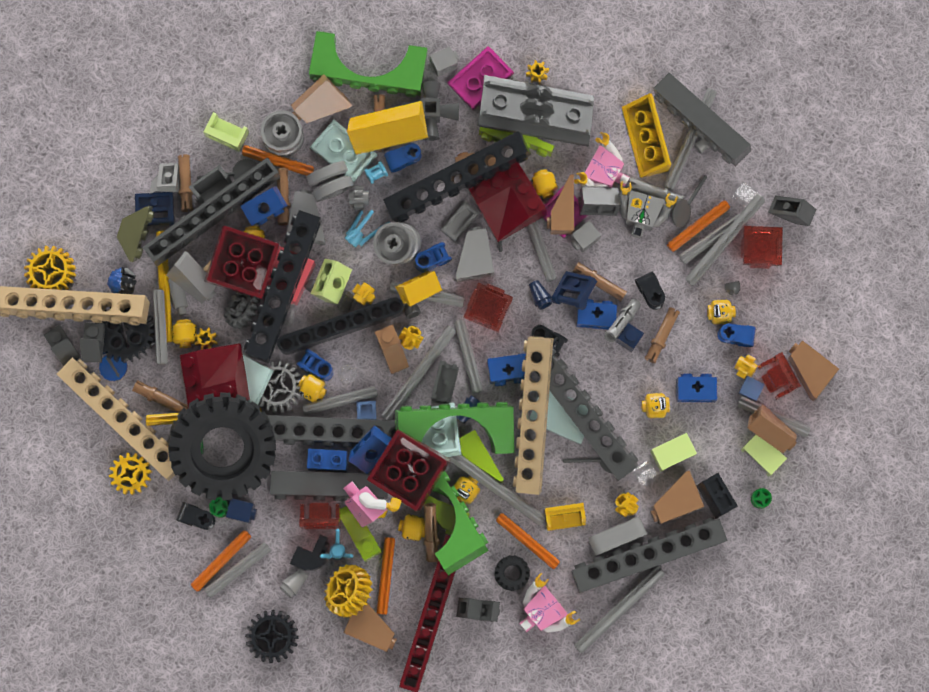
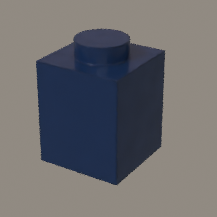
[616,323,644,353]
[226,499,257,524]

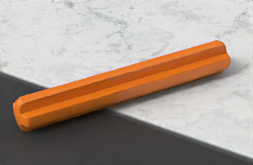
[242,145,314,176]
[667,200,730,252]
[496,513,560,569]
[191,530,251,592]
[377,537,395,615]

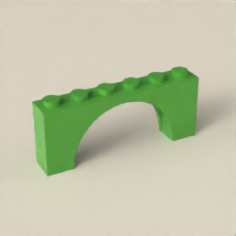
[309,31,428,98]
[395,402,515,454]
[432,471,489,575]

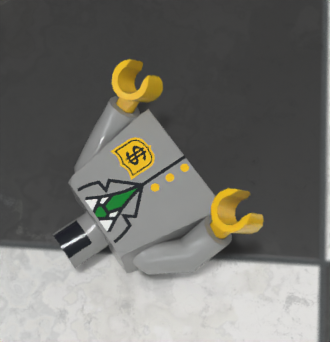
[619,181,678,238]

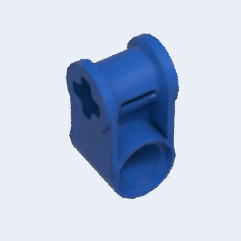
[384,143,422,173]
[415,242,452,272]
[717,323,756,347]
[296,348,334,381]

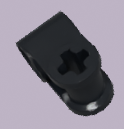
[635,271,665,310]
[530,325,568,357]
[176,502,216,530]

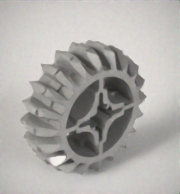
[259,361,302,413]

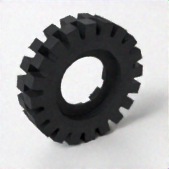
[168,392,276,500]

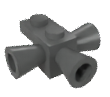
[403,81,459,141]

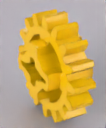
[109,453,152,495]

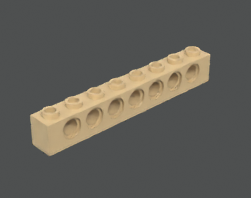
[0,286,150,325]
[513,336,554,495]
[57,357,175,481]

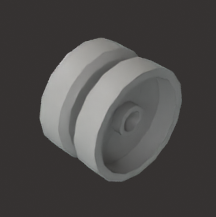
[261,111,304,157]
[306,161,355,202]
[373,222,421,264]

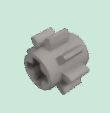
[349,186,369,210]

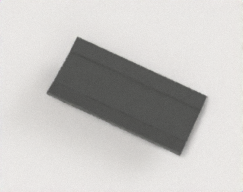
[477,75,594,147]

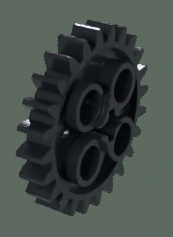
[102,307,155,363]

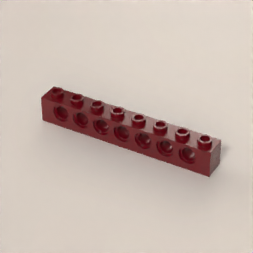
[399,535,456,692]

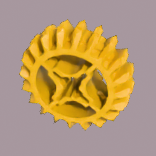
[24,246,76,290]
[324,564,373,618]

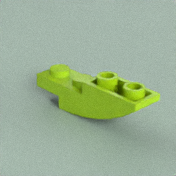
[479,127,555,157]

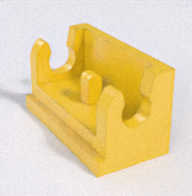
[395,271,442,306]
[544,503,586,531]

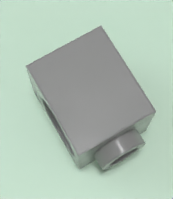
[430,46,460,77]
[571,221,601,253]

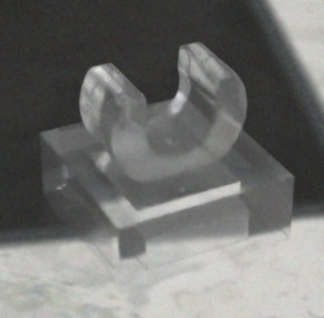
[632,461,657,487]

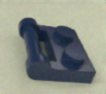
[135,192,175,227]
[552,271,597,310]

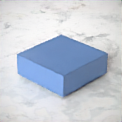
[738,376,765,402]
[356,400,377,420]

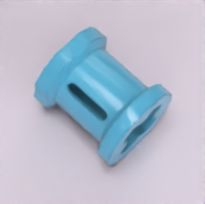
[364,161,388,184]

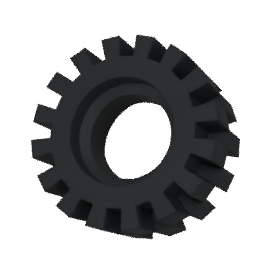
[495,555,530,591]

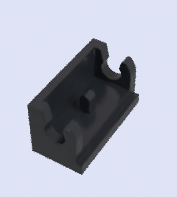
[696,473,738,519]

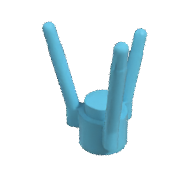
[345,210,390,248]
[320,529,353,560]

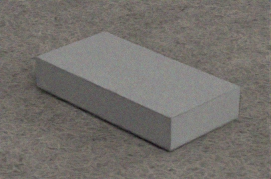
[441,202,479,242]

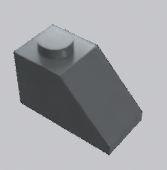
[768,195,817,226]

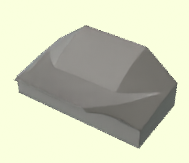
[150,163,180,193]

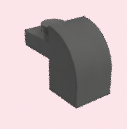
[456,597,500,622]

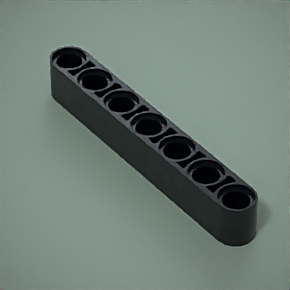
[277,297,404,355]

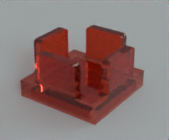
[741,226,783,269]
[463,283,513,333]
[758,352,801,400]
[299,503,341,529]

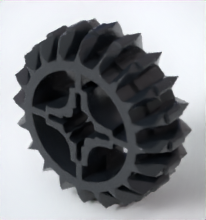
[245,610,299,663]

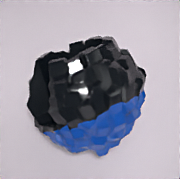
[107,267,137,294]

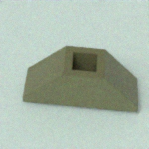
[117,206,154,262]

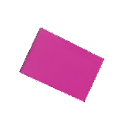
[447,46,514,110]

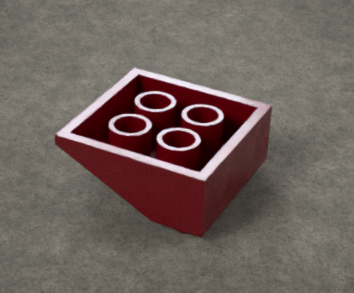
[468,162,547,242]
[204,225,279,299]
[180,343,250,408]
[367,429,451,511]

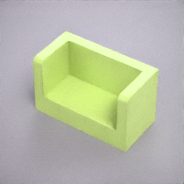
[204,112,249,152]
[650,433,697,472]
[741,434,787,477]

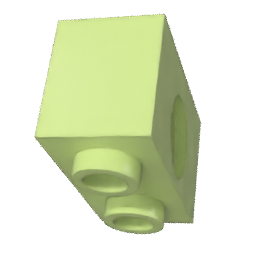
[310,259,352,305]

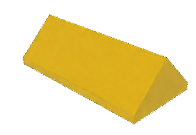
[622,93,671,178]
[347,101,428,155]

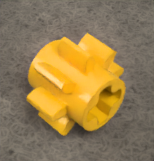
[526,60,549,85]
[352,282,376,306]
[398,326,424,350]
[194,327,218,350]
[734,355,758,379]
[615,492,639,518]

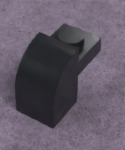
[290,534,330,571]

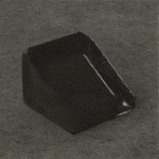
[337,290,357,314]

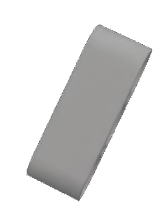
[588,516,647,556]

